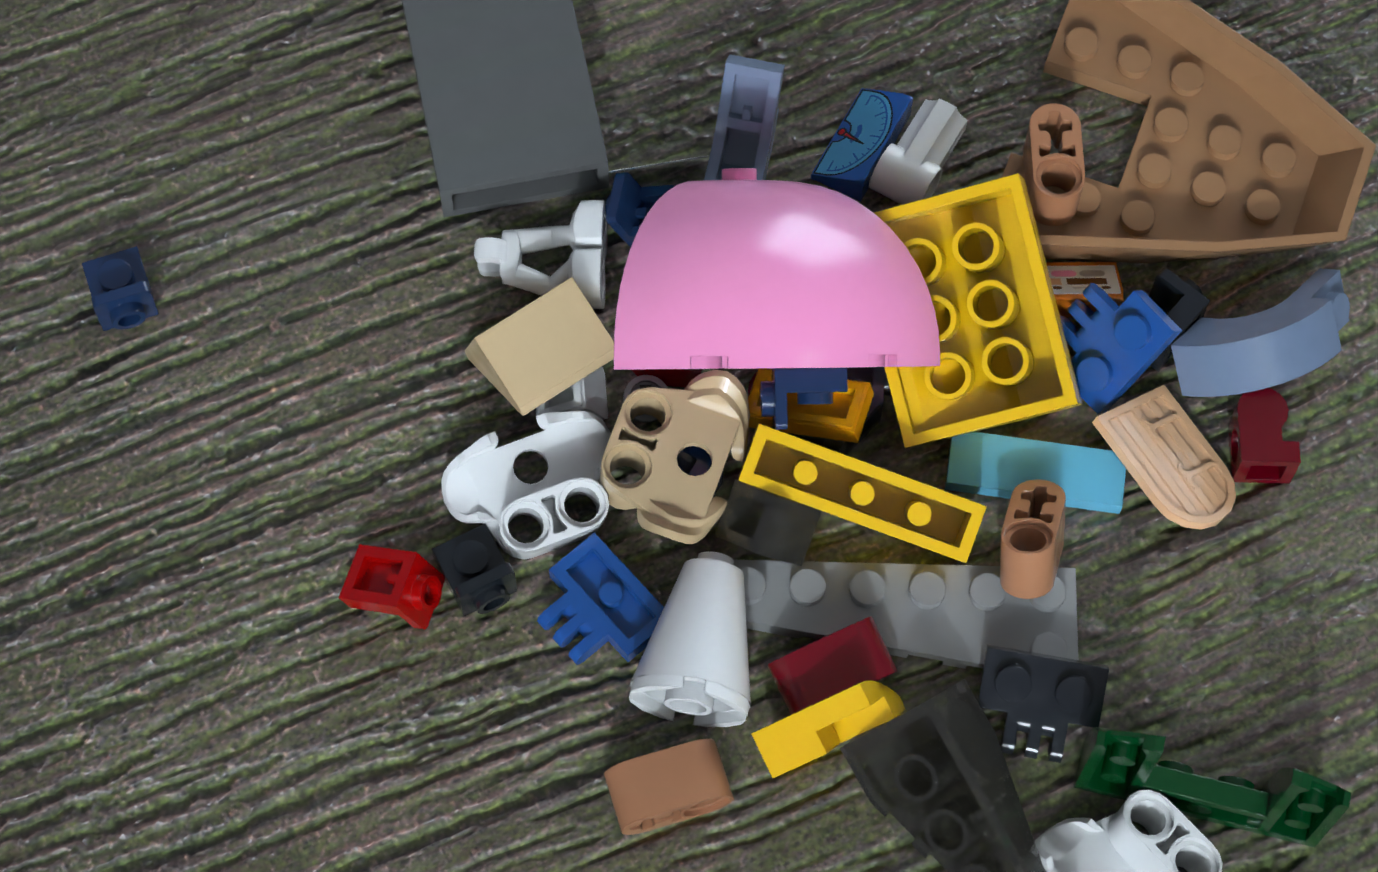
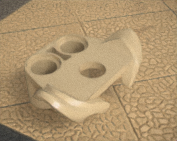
[599,370,750,544]

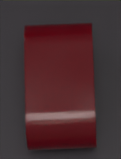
[767,616,898,715]

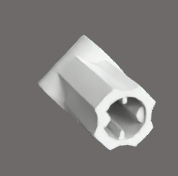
[869,98,968,205]

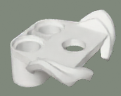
[441,411,611,559]
[1032,790,1223,872]

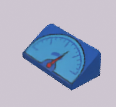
[811,88,913,202]

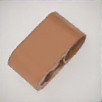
[1023,103,1085,226]
[1000,479,1066,599]
[604,739,734,835]

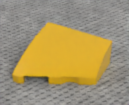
[751,680,906,778]

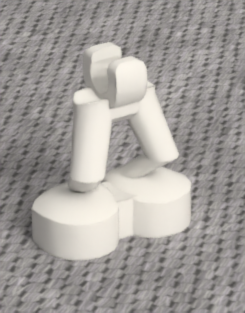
[474,200,607,309]

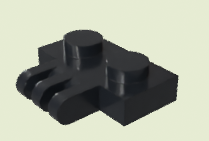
[977,644,1109,763]

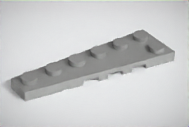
[733,560,1079,669]

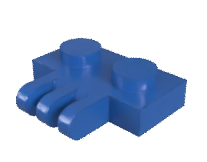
[1060,283,1183,414]
[537,533,664,665]

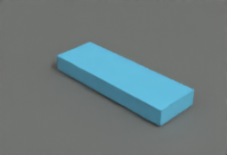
[945,432,1126,514]

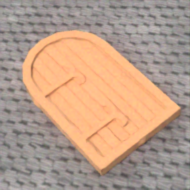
[1092,385,1236,530]

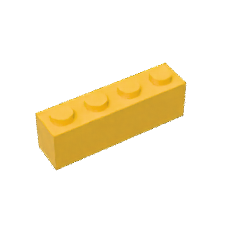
[738,423,987,563]

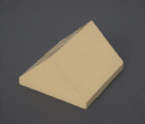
[465,277,614,416]

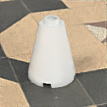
[629,551,751,727]

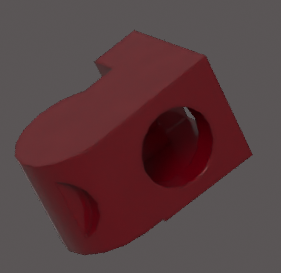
[1228,388,1301,484]

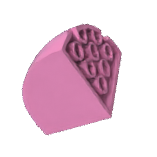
[614,168,940,370]

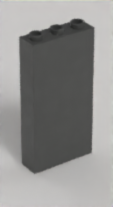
[401,0,609,218]

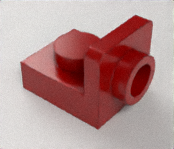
[338,544,445,630]

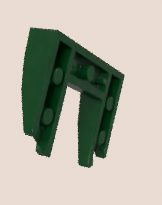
[1074,727,1352,848]

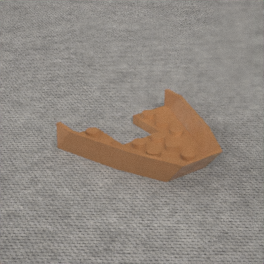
[1002,0,1376,263]

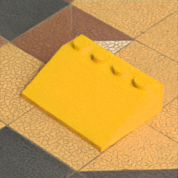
[874,173,1082,448]

